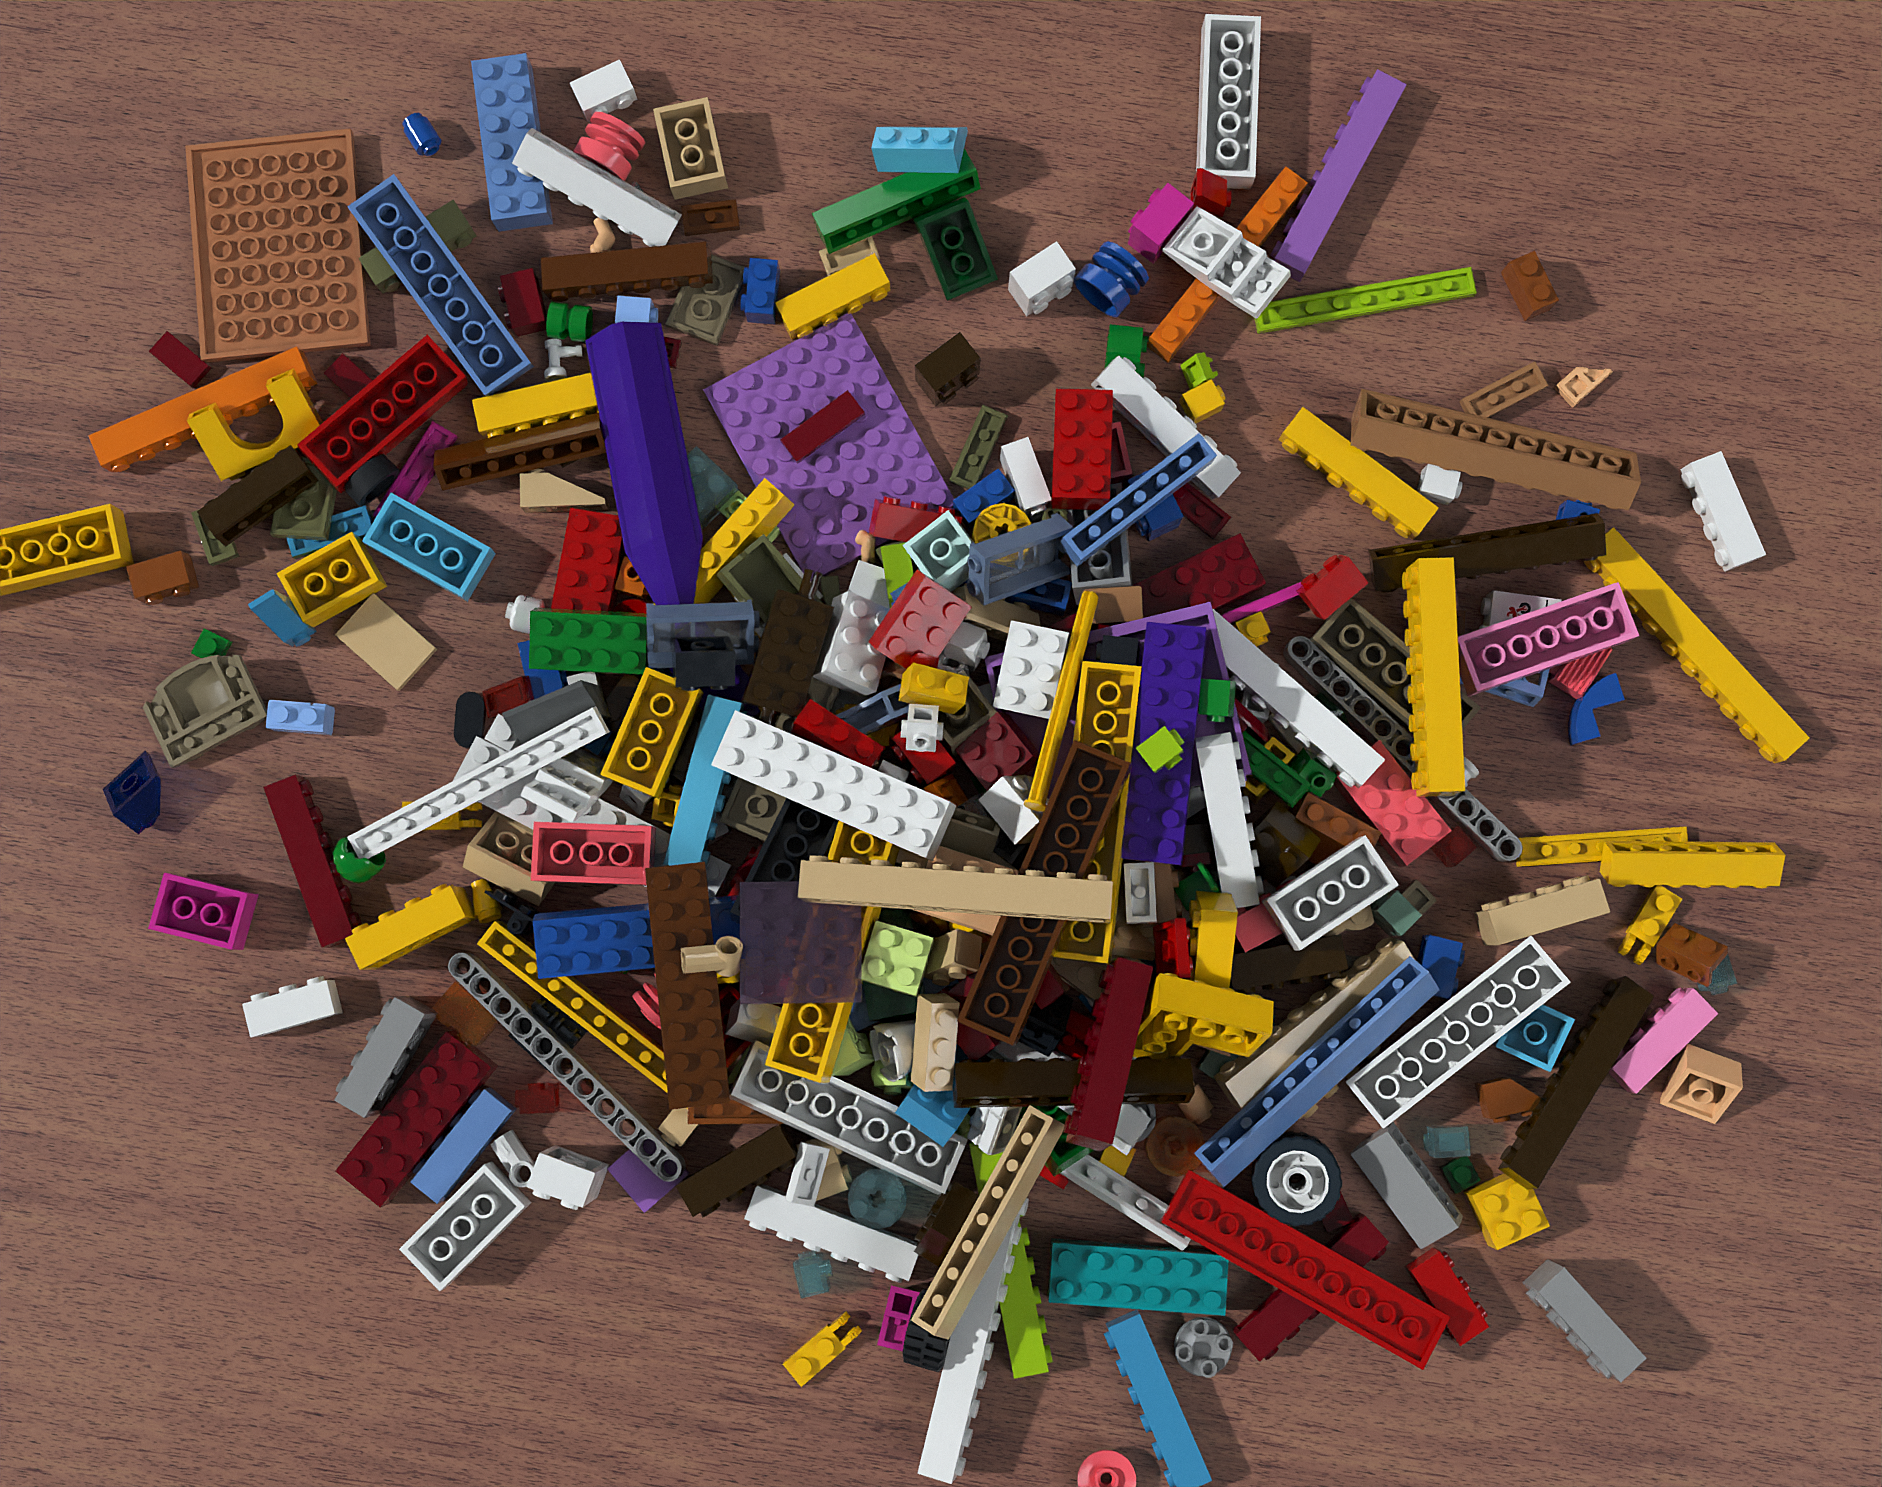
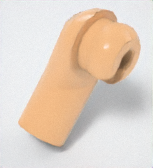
[590,217,615,253]
[855,530,875,565]

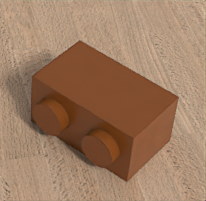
[1501,251,1559,321]
[126,550,199,605]

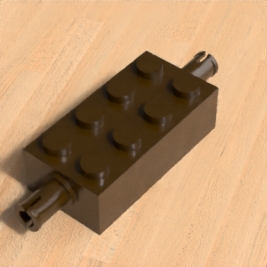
[741,569,834,727]

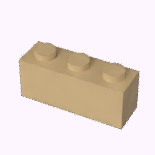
[911,993,960,1092]

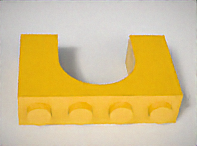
[187,368,323,481]

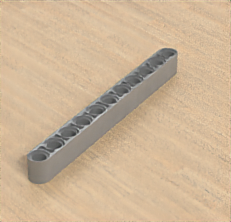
[1283,636,1523,862]
[448,953,686,1182]

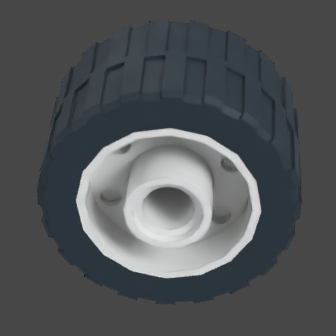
[1251,1131,1342,1226]

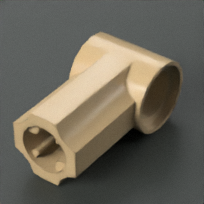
[681,936,743,977]

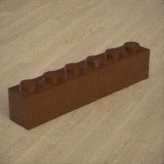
[541,241,713,302]
[433,412,606,491]

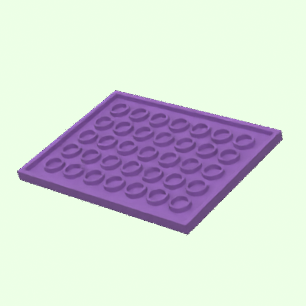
[703,313,954,581]

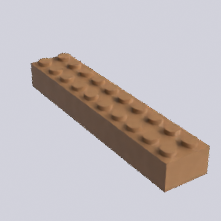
[1351,389,1641,511]

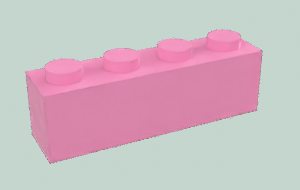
[1608,988,1718,1094]

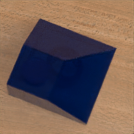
[103,751,161,835]

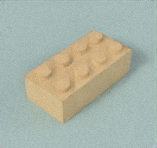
[1474,875,1610,946]

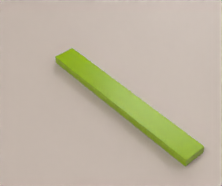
[1254,267,1477,334]

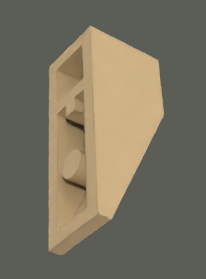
[520,469,609,513]

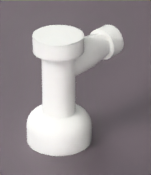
[544,339,582,382]

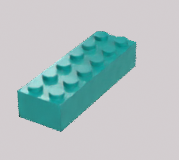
[1047,1238,1229,1316]

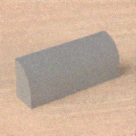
[1351,1122,1463,1249]

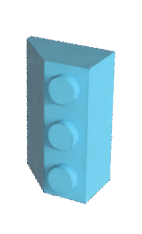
[871,126,968,173]

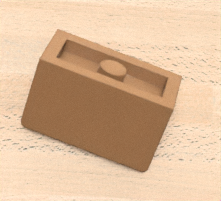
[1083,586,1143,624]

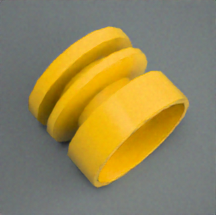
[971,503,1031,568]

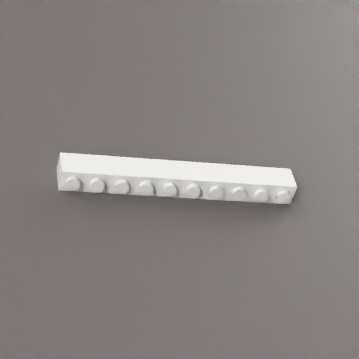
[918,1198,1029,1484]

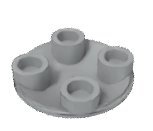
[1174,1317,1233,1378]

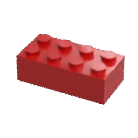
[1052,389,1113,510]
[551,508,625,612]

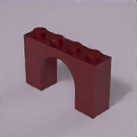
[937,957,1070,1062]

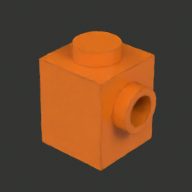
[614,556,648,601]

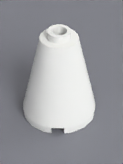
[870,1020,916,1082]

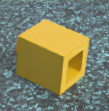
[1179,379,1226,424]

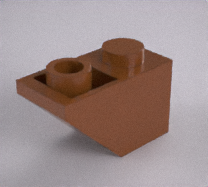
[1475,1077,1539,1123]

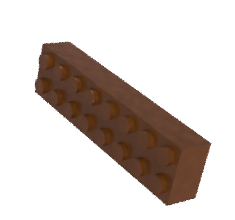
[645,862,730,1110]

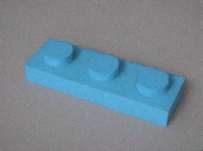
[287,505,373,559]

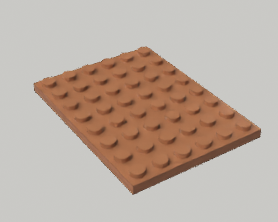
[185,129,371,363]

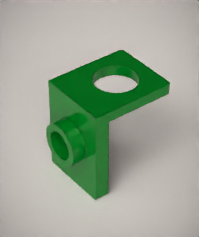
[1174,862,1222,911]

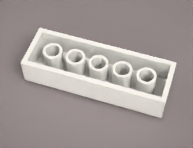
[1196,14,1261,189]

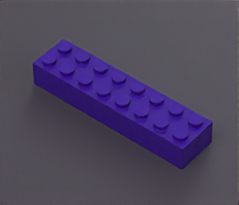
[1121,622,1207,865]

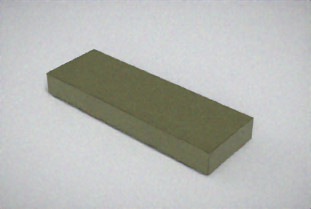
[949,405,1008,490]

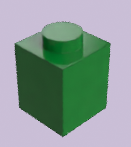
[1198,679,1236,722]

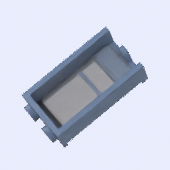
[967,513,1074,606]
[646,600,759,668]

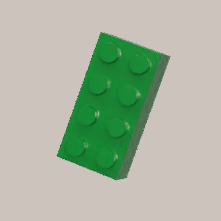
[529,608,649,674]

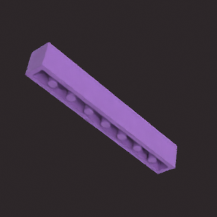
[1270,69,1407,282]

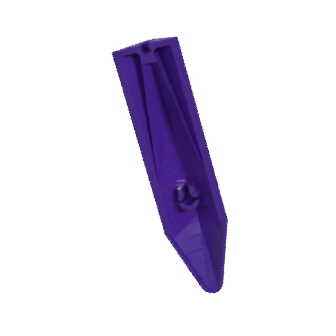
[585,321,703,629]

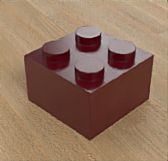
[955,712,1040,791]

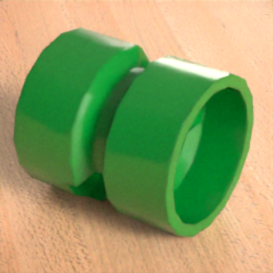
[546,302,593,342]

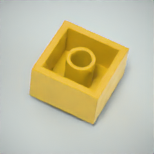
[1464,1174,1550,1250]

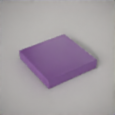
[607,1139,689,1213]

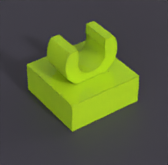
[1180,352,1218,390]

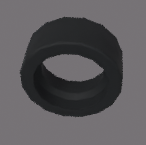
[344,454,399,506]

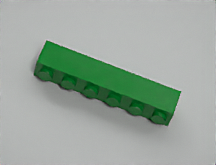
[812,148,981,254]

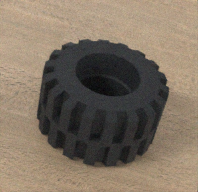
[902,1289,951,1372]

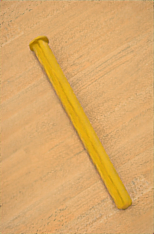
[1024,591,1099,812]

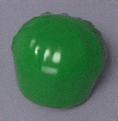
[333,837,386,884]

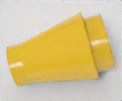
[471,879,502,923]

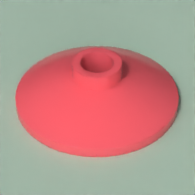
[1077,1450,1136,1487]

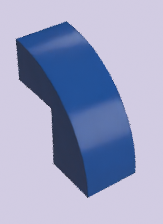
[1568,673,1625,745]

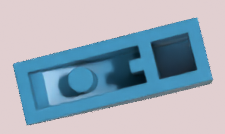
[248,589,317,647]

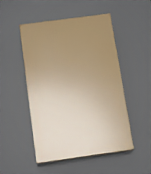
[335,593,438,691]

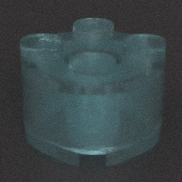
[848,1166,907,1229]

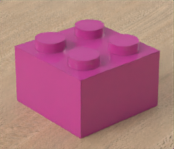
[1128,183,1194,264]

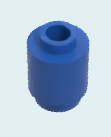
[402,113,441,156]

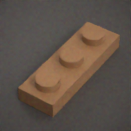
[1459,362,1549,418]

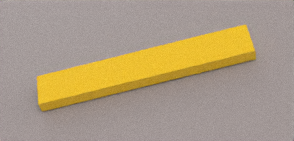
[1516,827,1688,867]

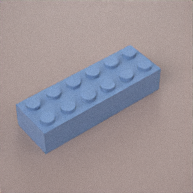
[471,53,553,232]

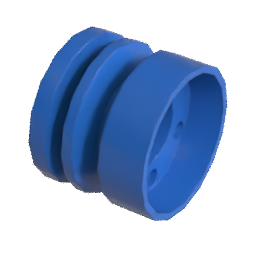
[1074,241,1149,317]

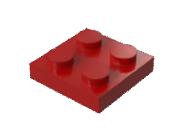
[1153,918,1193,979]

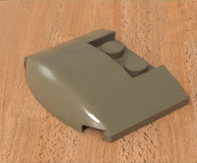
[143,655,267,768]

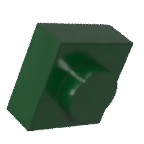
[1439,1154,1481,1194]

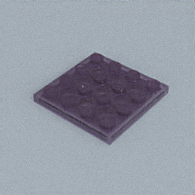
[740,881,862,1004]

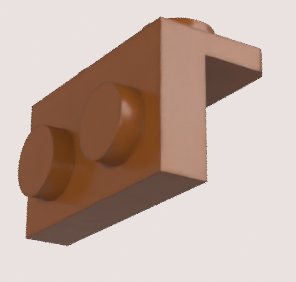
[1656,923,1728,987]

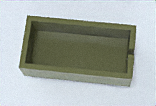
[716,534,822,630]

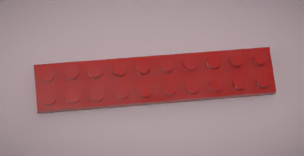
[1160,1169,1451,1370]

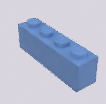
[411,1087,517,1204]

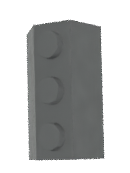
[502,680,611,744]

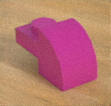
[877,1285,920,1352]

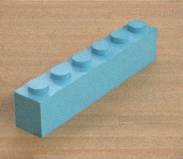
[663,695,747,869]

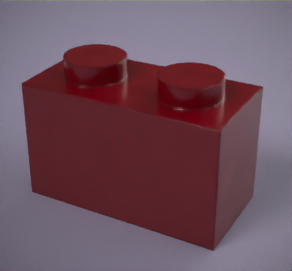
[498,268,547,337]

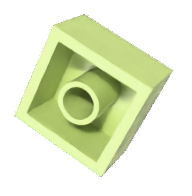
[858,921,935,997]

